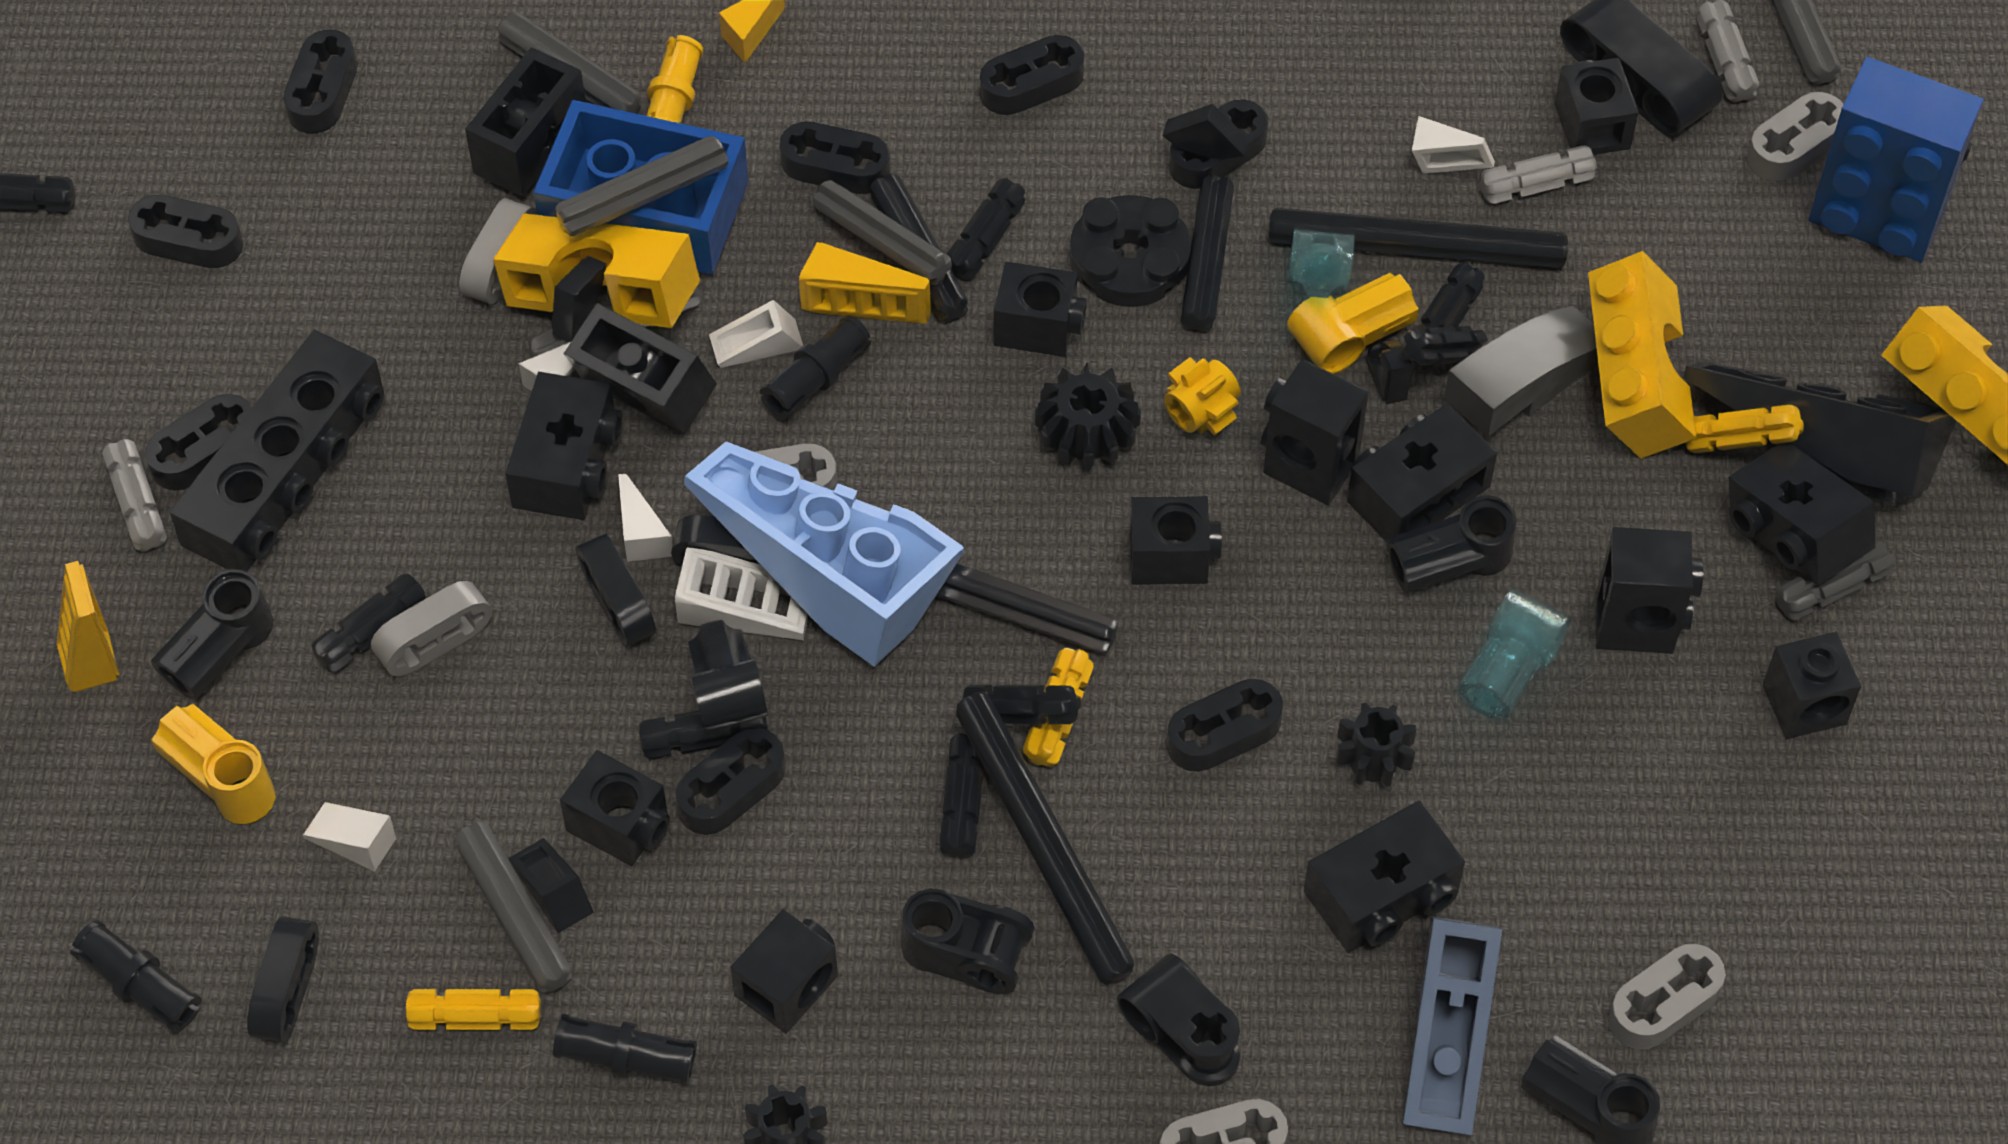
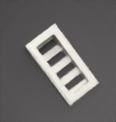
[675,547,809,641]

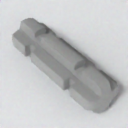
[1697,0,1759,103]
[1480,145,1597,204]
[102,439,167,552]

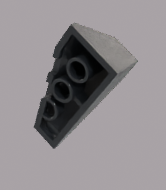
[1683,361,1956,503]

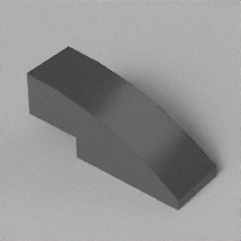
[1444,306,1598,437]

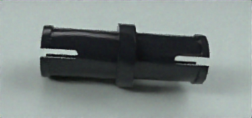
[759,315,871,420]
[70,920,202,1033]
[553,1013,697,1085]

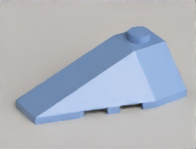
[684,442,964,667]

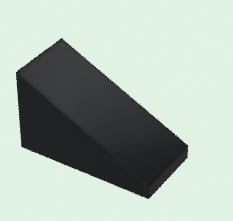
[508,838,594,933]

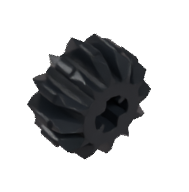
[1035,362,1141,472]

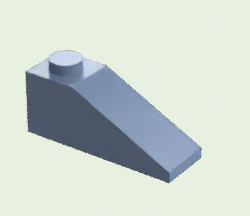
[1403,916,1502,1135]

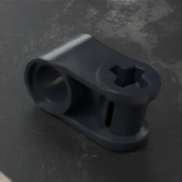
[901,888,1035,994]
[1116,953,1240,1086]

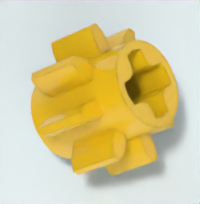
[1164,357,1241,435]

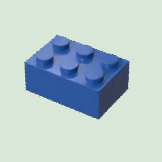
[1808,56,1984,263]
[533,100,749,275]

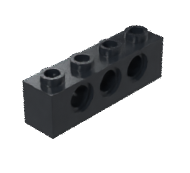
[169,329,384,572]

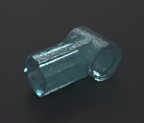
[1288,229,1355,298]
[1459,588,1572,719]

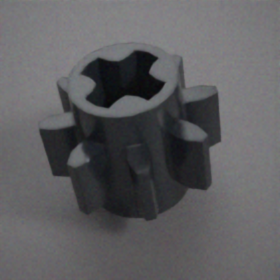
[1336,702,1417,787]
[743,1084,828,1144]

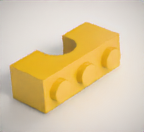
[493,213,700,328]
[1588,251,1697,459]
[1881,306,2008,465]

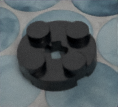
[1070,195,1191,307]

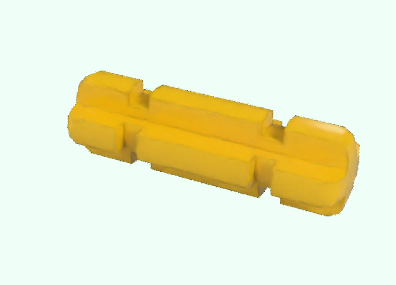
[1686,404,1804,453]
[1022,648,1094,767]
[406,989,541,1030]

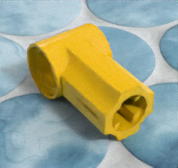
[1287,273,1419,374]
[151,704,276,824]

